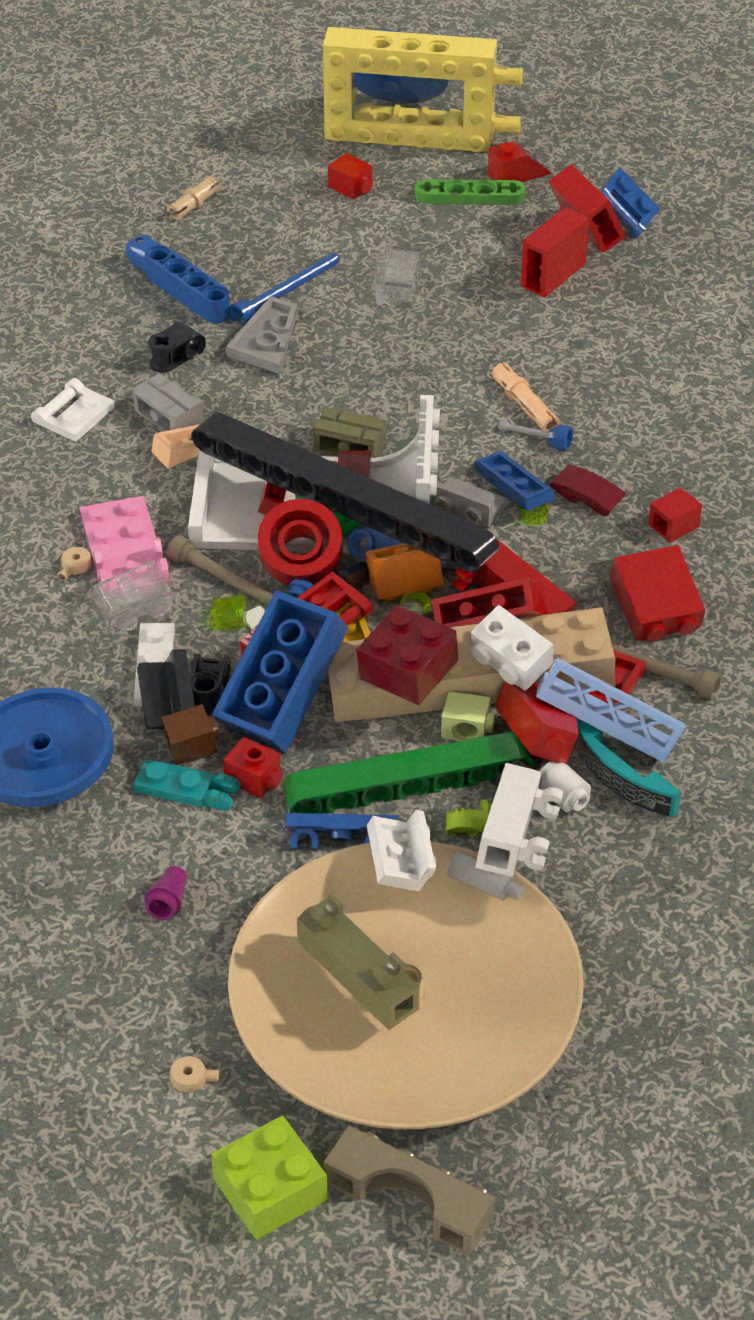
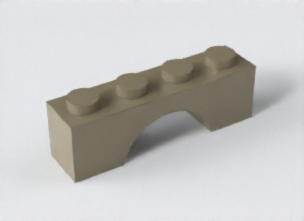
[323,1125,495,1256]

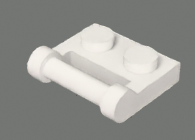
[31,378,115,442]

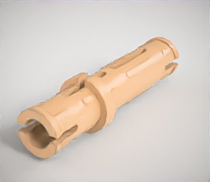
[492,362,560,431]

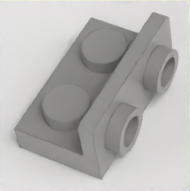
[431,476,507,528]

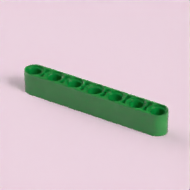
[282,732,534,814]

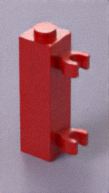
[452,539,576,615]

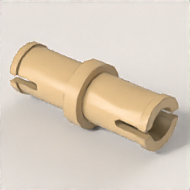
[167,176,219,221]

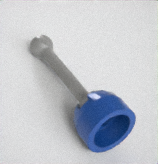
[498,420,574,452]

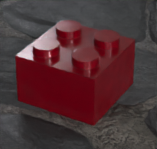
[356,605,458,706]

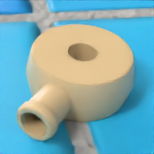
[58,547,92,581]
[169,1056,220,1093]

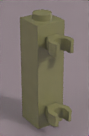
[297,894,420,1030]

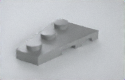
[226,296,297,374]

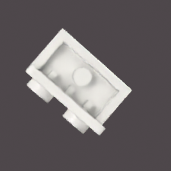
[367,810,436,892]

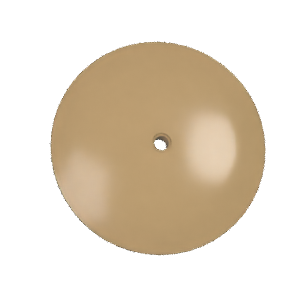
[228,841,584,1129]

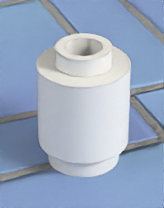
[539,761,591,813]

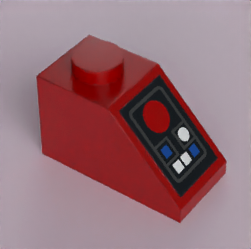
[488,141,551,183]

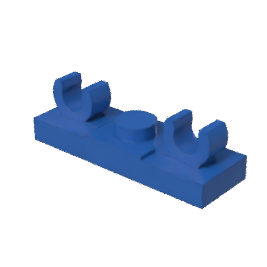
[286,813,398,850]

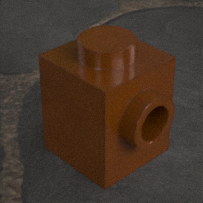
[161,704,220,765]

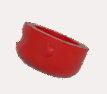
[257,499,343,586]

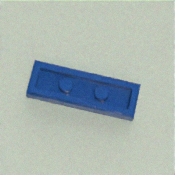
[474,451,554,511]

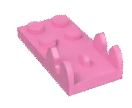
[79,496,171,603]

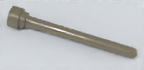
[166,535,273,606]
[612,645,722,700]

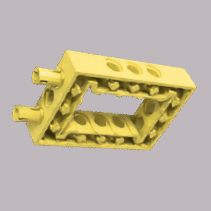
[323,27,523,152]

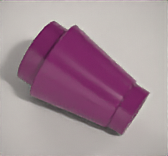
[145,866,187,920]

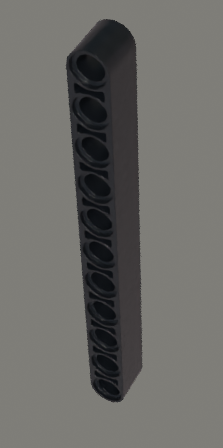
[191,412,499,573]

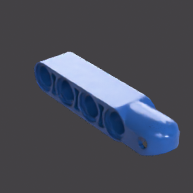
[125,235,230,323]

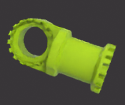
[446,799,493,837]

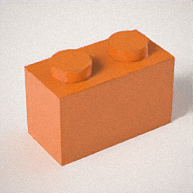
[365,543,444,601]

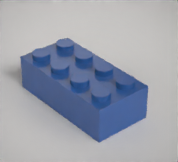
[212,590,349,754]

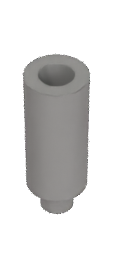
[448,851,525,901]

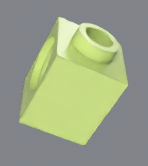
[441,691,496,741]

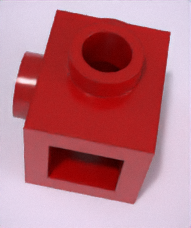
[223,737,283,798]

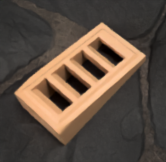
[151,424,200,468]

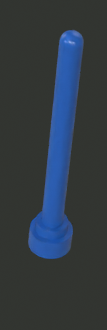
[229,253,340,326]

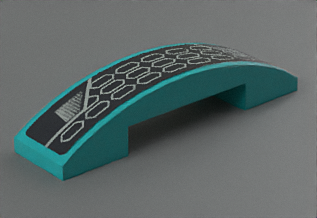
[574,718,681,817]

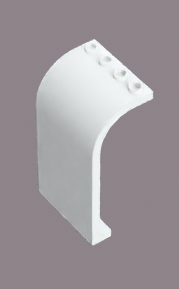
[188,395,440,553]

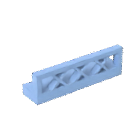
[536,658,685,763]

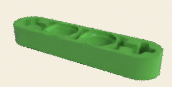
[415,179,526,205]

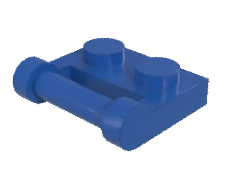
[599,167,660,239]

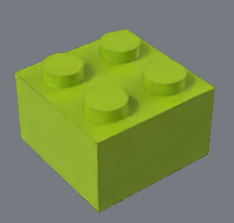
[211,1115,328,1240]

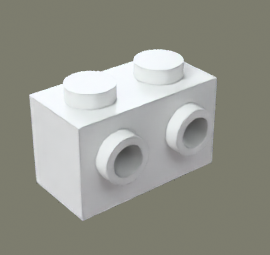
[470,605,554,691]

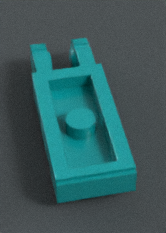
[133,758,241,811]

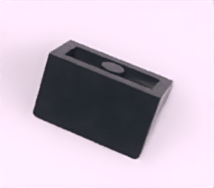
[137,649,195,730]

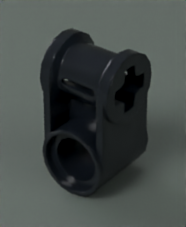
[148,322,206,373]
[190,653,231,716]

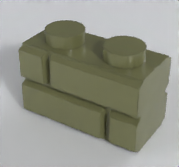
[313,407,386,458]

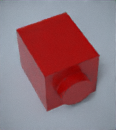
[328,153,373,200]
[648,487,702,543]

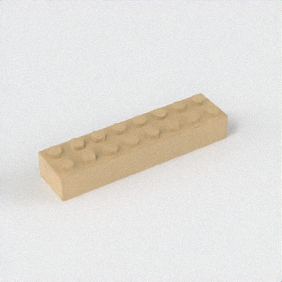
[328,607,615,722]

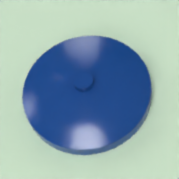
[354,30,449,103]
[0,688,114,807]

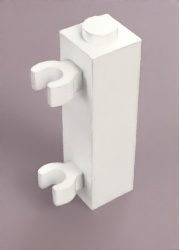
[475,763,564,877]

